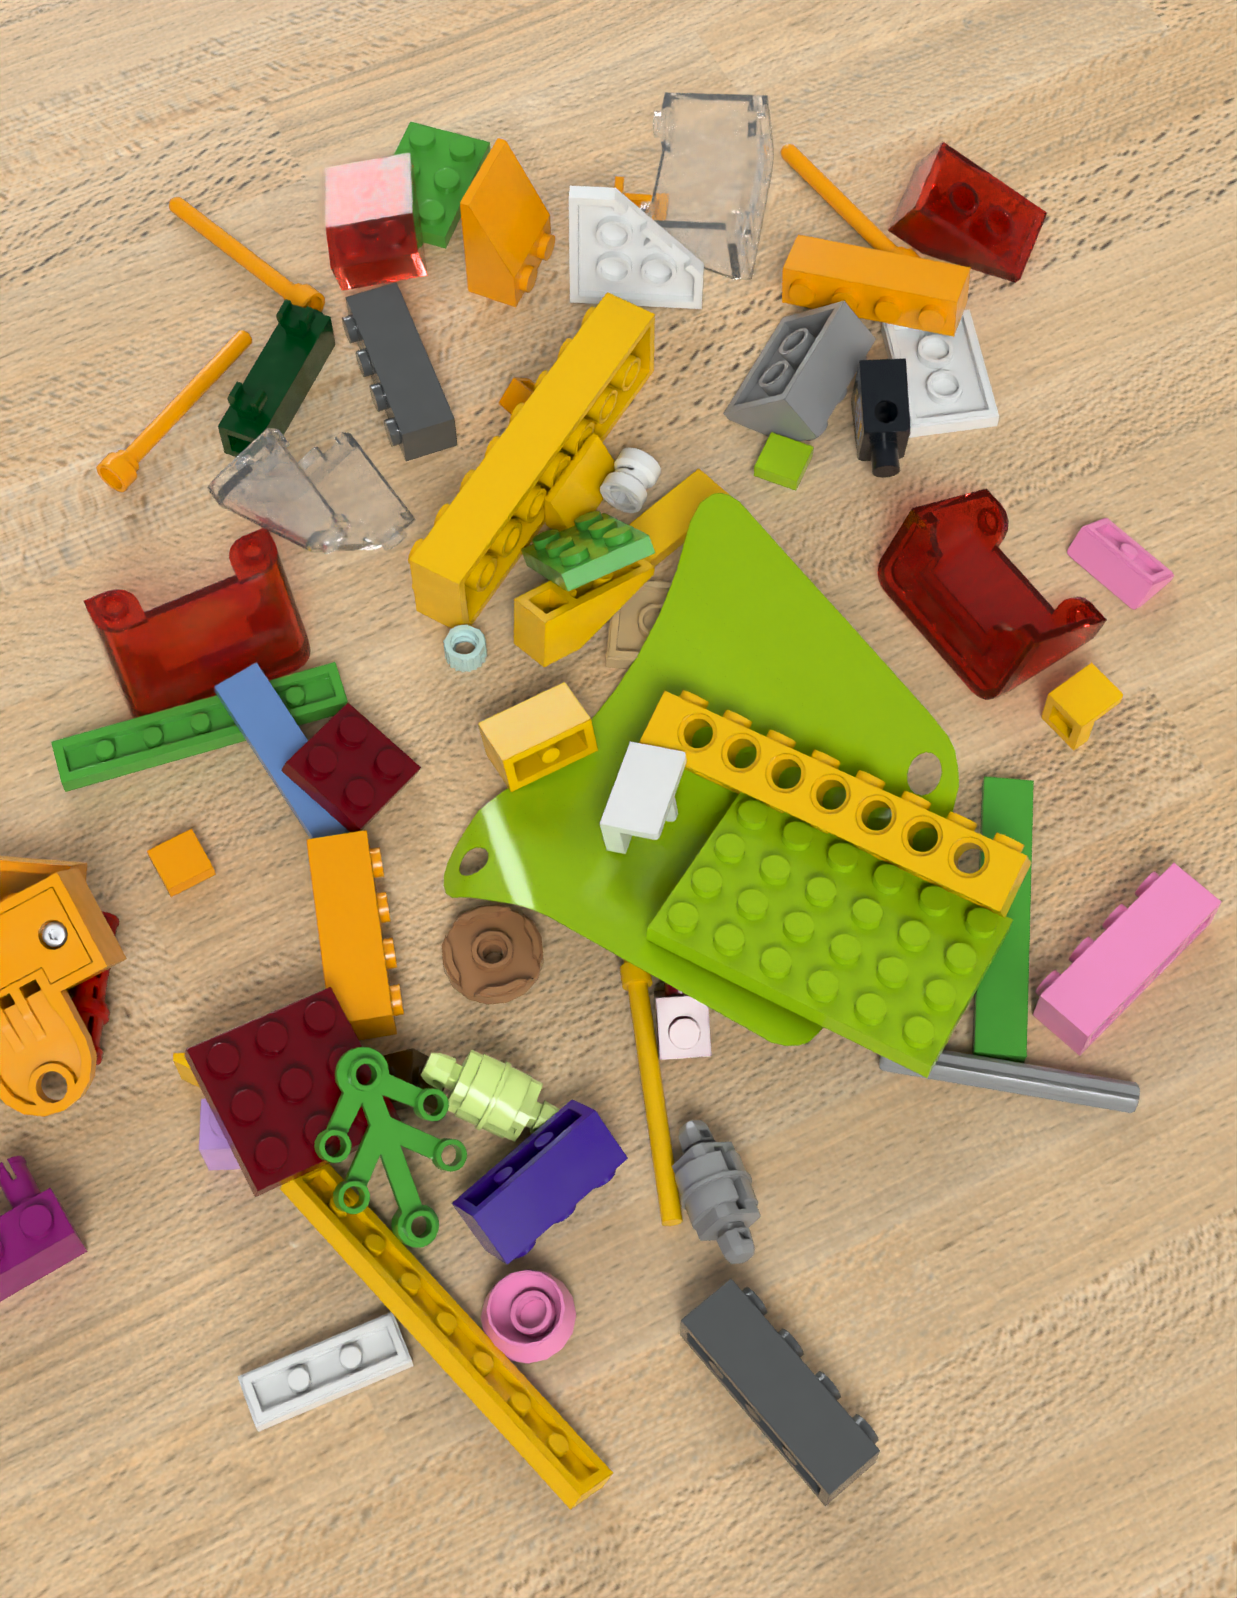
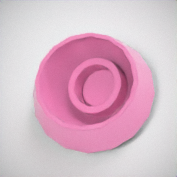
[481,1269,576,1364]

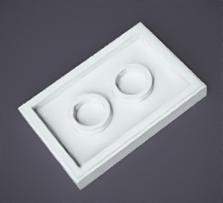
[881,309,999,438]

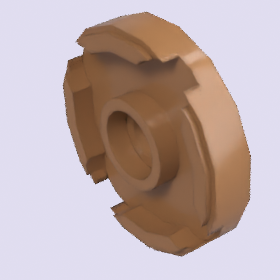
[442,904,544,1005]

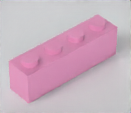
[1033,863,1221,1056]

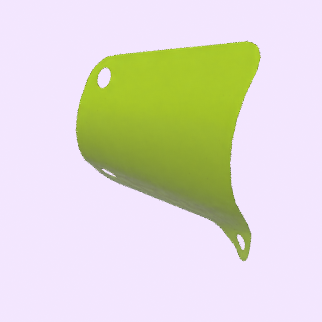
[444,493,959,1046]

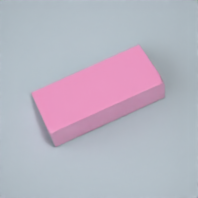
[1067,518,1175,610]

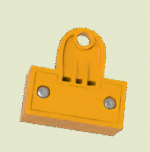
[0,868,127,1117]

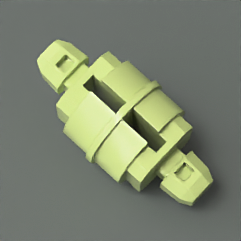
[421,1050,560,1142]

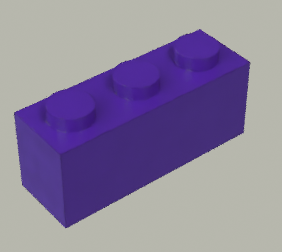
[452,1099,628,1265]

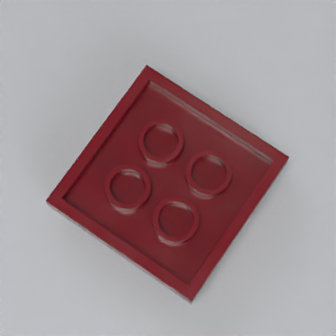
[184,987,401,1197]

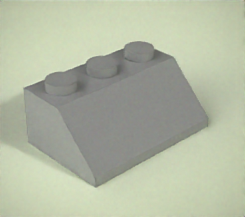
[723,301,876,441]

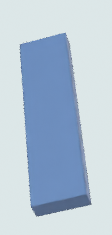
[214,662,350,839]

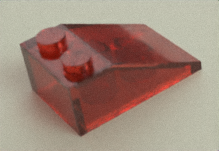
[888,142,1047,283]
[325,153,428,291]

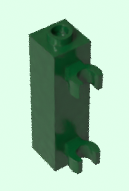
[218,299,335,467]

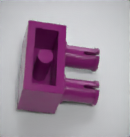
[0,1156,88,1302]

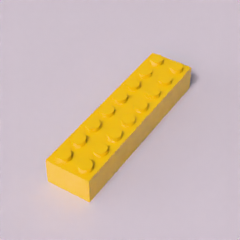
[408,292,655,629]

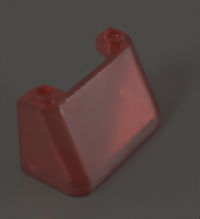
[878,488,1107,700]
[83,526,311,719]

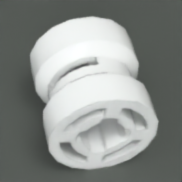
[600,447,661,513]

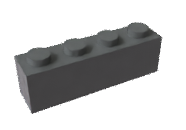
[342,282,458,461]
[680,1279,880,1506]

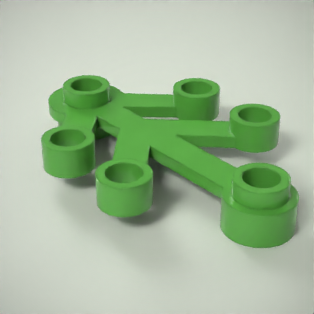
[314,1047,467,1248]

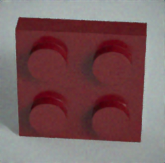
[281,703,421,833]

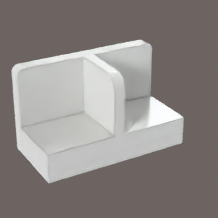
[600,741,687,854]

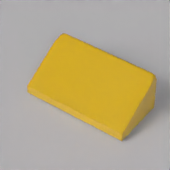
[544,433,615,532]

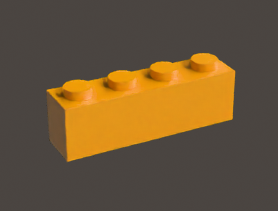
[782,235,971,337]
[306,830,404,1040]

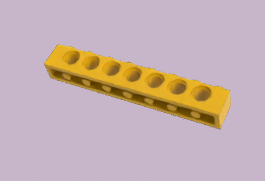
[639,690,1031,918]

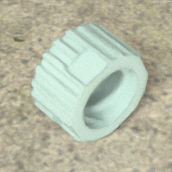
[443,624,487,672]

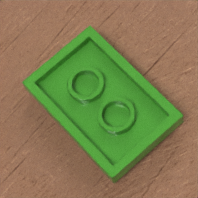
[364,122,491,249]
[521,511,655,592]

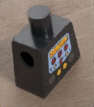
[851,358,910,478]

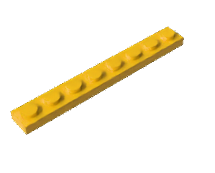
[280,1164,613,1510]

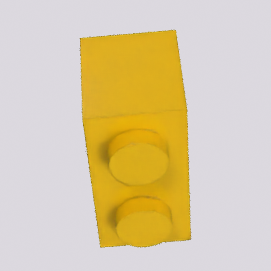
[478,682,598,792]

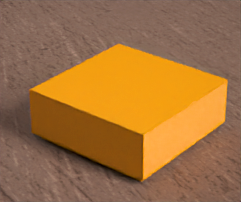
[147,828,216,897]

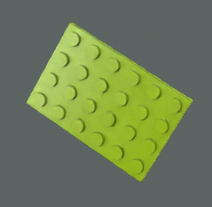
[646,792,1013,1078]

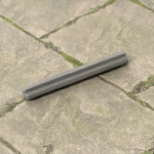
[879,1050,1140,1113]

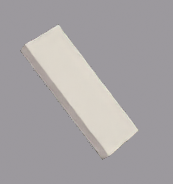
[237,1312,414,1432]

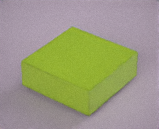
[754,432,814,491]

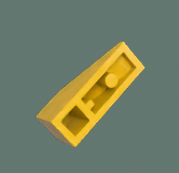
[514,558,655,667]

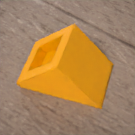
[499,377,535,415]

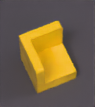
[1041,662,1123,751]

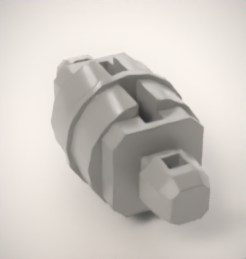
[672,1120,761,1264]

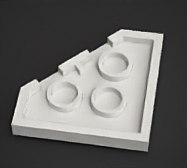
[569,186,704,309]

